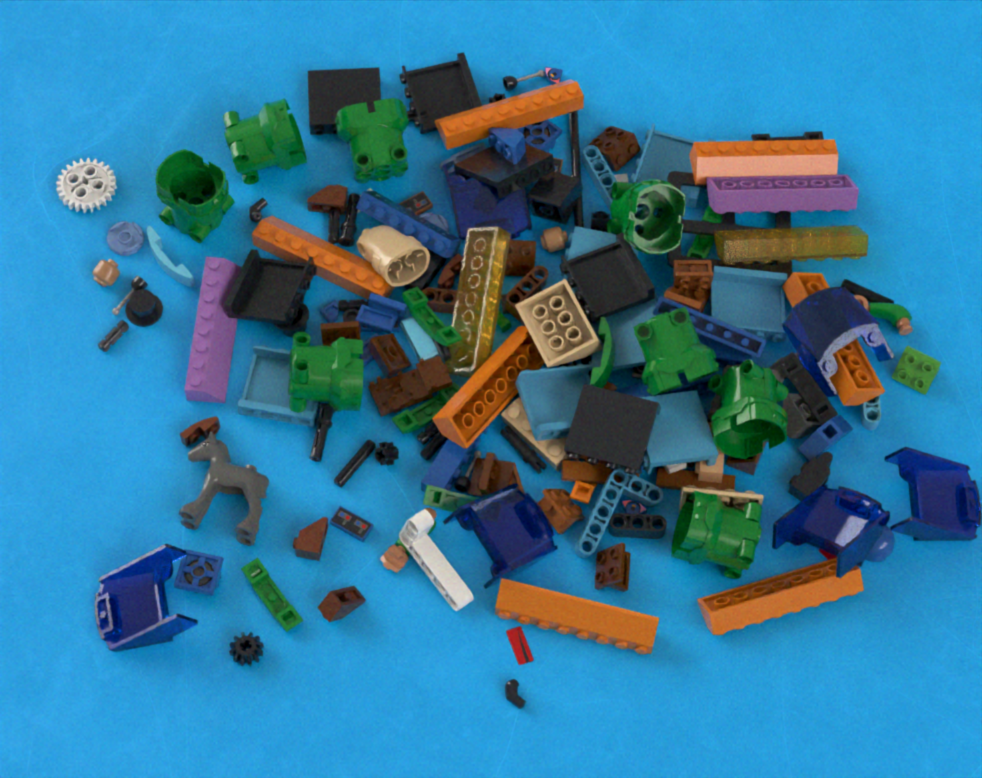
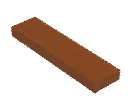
[561,460,639,488]
[656,467,735,490]

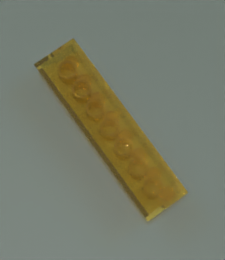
[714,225,868,265]
[445,226,511,378]

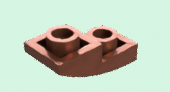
[438,253,463,290]
[180,416,221,447]

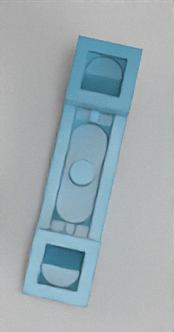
[147,226,195,287]

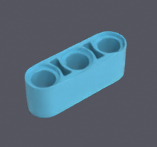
[400,316,439,361]
[860,395,881,430]

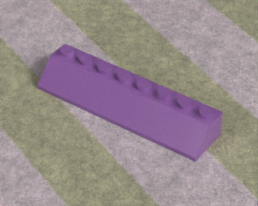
[706,174,859,214]
[185,257,242,403]

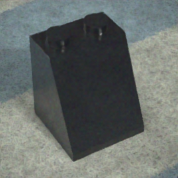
[526,171,583,225]

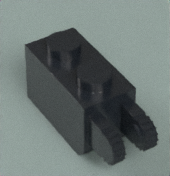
[788,451,833,506]

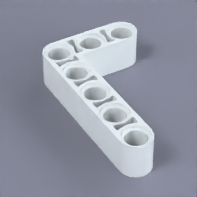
[399,509,474,611]

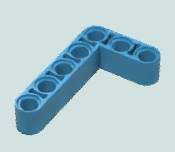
[582,145,658,217]
[575,468,663,558]

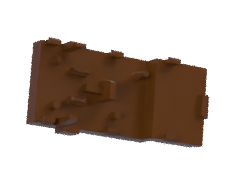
[368,355,452,417]

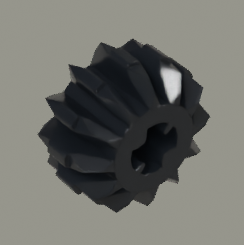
[229,632,264,667]

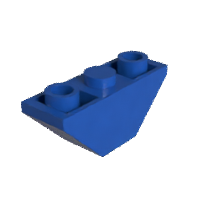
[488,128,526,164]
[798,415,853,462]

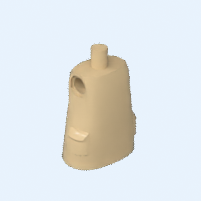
[357,225,430,287]

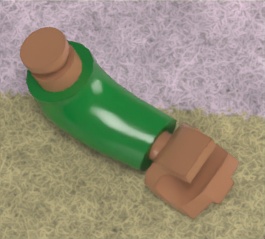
[845,295,913,335]
[380,508,437,573]

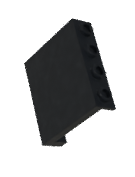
[399,52,482,134]
[308,67,381,135]
[454,144,555,199]
[559,232,655,322]
[224,249,317,326]
[564,384,661,475]

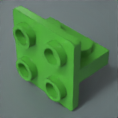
[892,346,941,394]

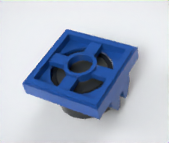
[517,120,563,153]
[174,549,224,596]

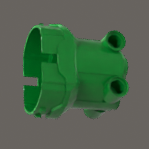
[223,98,307,185]
[335,98,409,184]
[155,149,235,243]
[607,179,686,255]
[633,307,719,397]
[288,332,364,413]
[708,359,789,459]
[671,491,762,579]

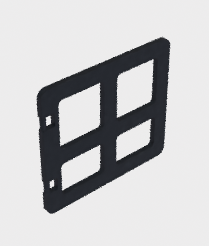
[667,171,792,280]

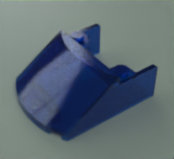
[442,165,532,245]
[782,287,895,397]
[884,447,981,541]
[443,483,558,589]
[772,484,890,579]
[95,544,198,652]

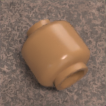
[540,226,568,253]
[92,259,120,287]

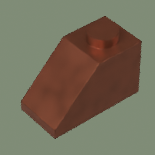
[307,185,348,215]
[293,517,329,561]
[317,586,366,622]

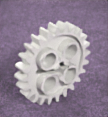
[56,158,117,213]

